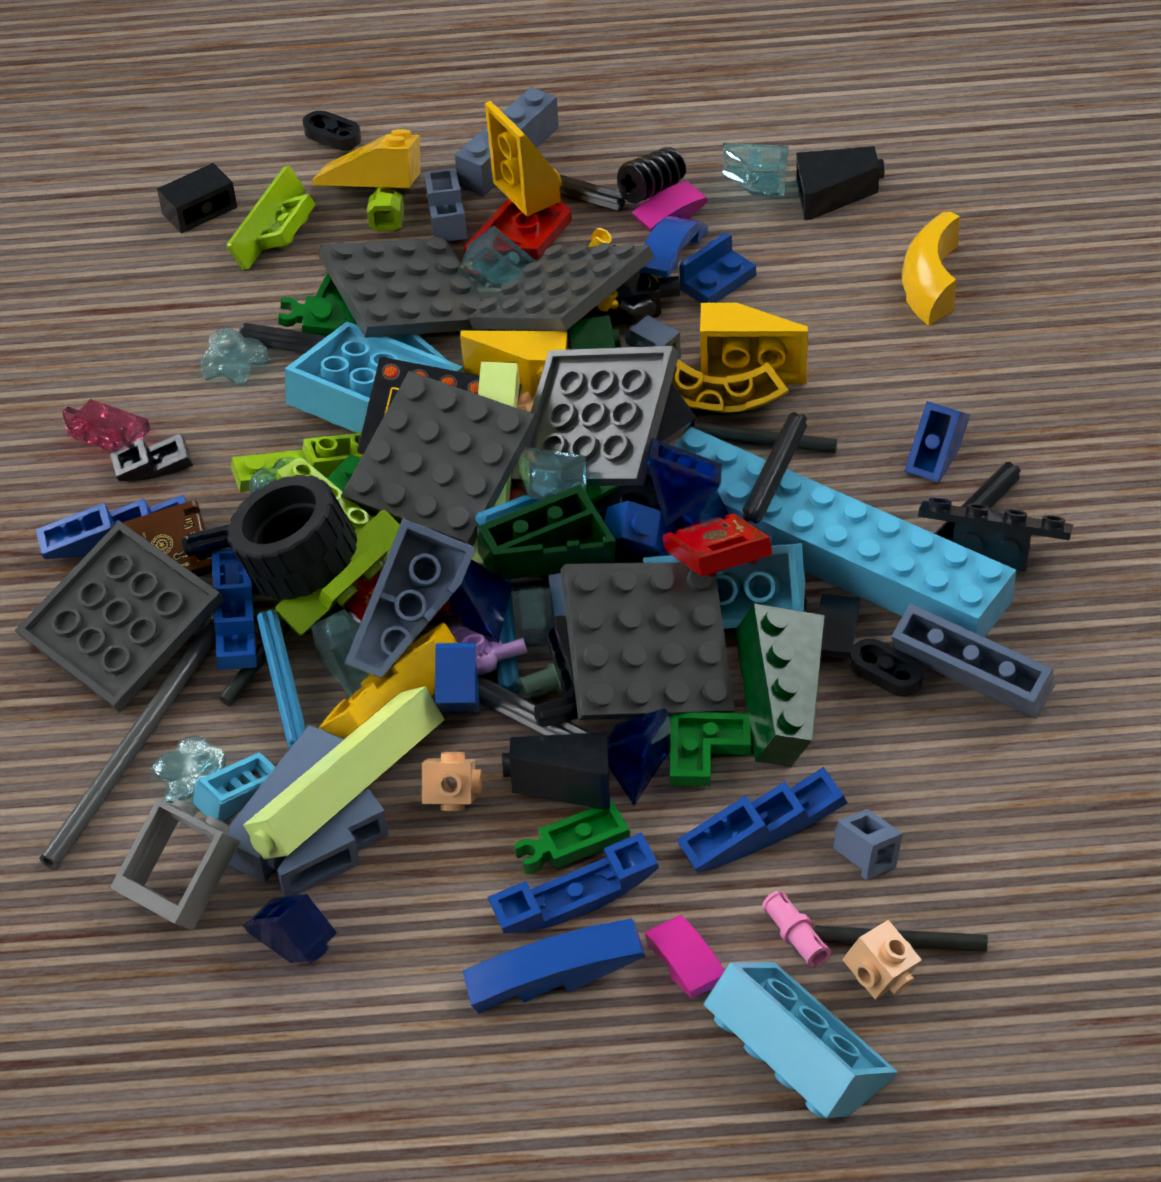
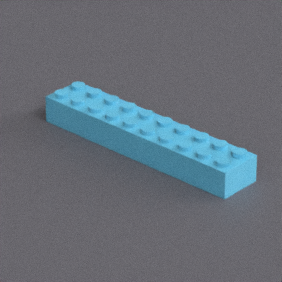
[650,427,1016,637]

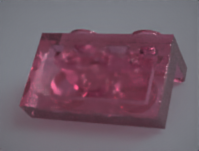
[62,399,150,452]

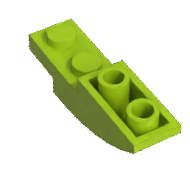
[231,433,363,492]

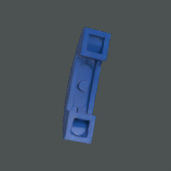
[638,216,708,278]
[488,832,659,933]

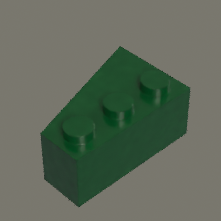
[477,484,616,581]

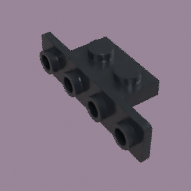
[918,498,1073,571]

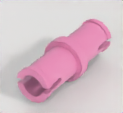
[762,891,831,968]

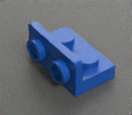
[679,233,756,303]

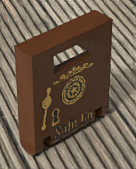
[110,501,212,577]

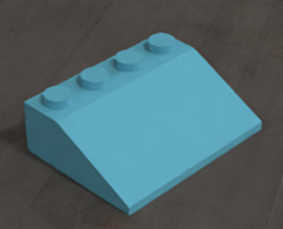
[285,321,463,433]

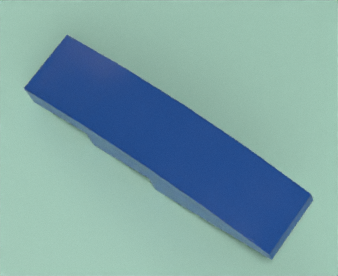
[36,495,187,559]
[212,549,257,670]
[677,767,847,873]
[463,918,646,1013]

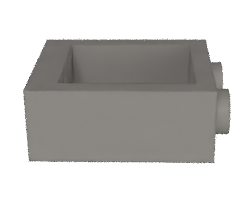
[110,798,240,931]

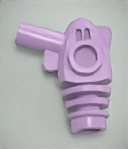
[449,625,527,676]

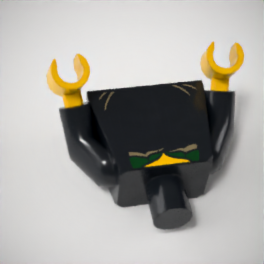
[589,228,680,326]

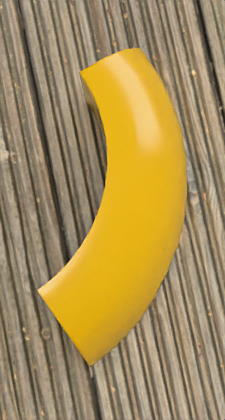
[902,212,960,326]
[671,359,789,413]
[319,623,457,739]

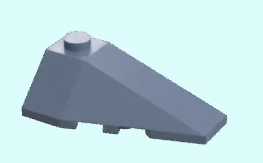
[344,518,476,678]

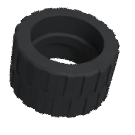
[227,475,357,600]

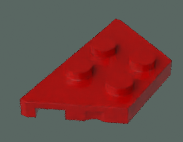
[464,198,572,259]

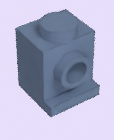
[625,315,681,359]
[833,809,903,880]

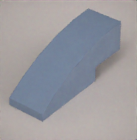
[423,168,468,241]
[277,789,388,900]

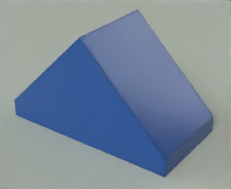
[435,643,481,714]

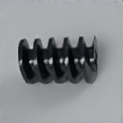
[617,147,687,204]

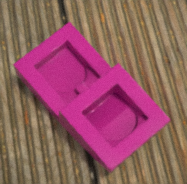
[632,181,708,233]
[644,915,725,999]

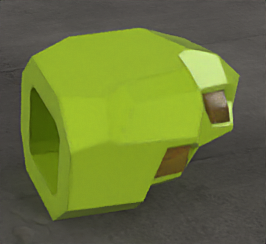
[367,187,404,232]

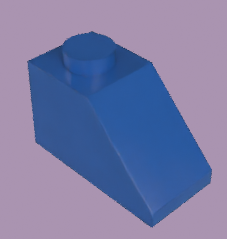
[904,401,971,482]
[604,501,676,557]

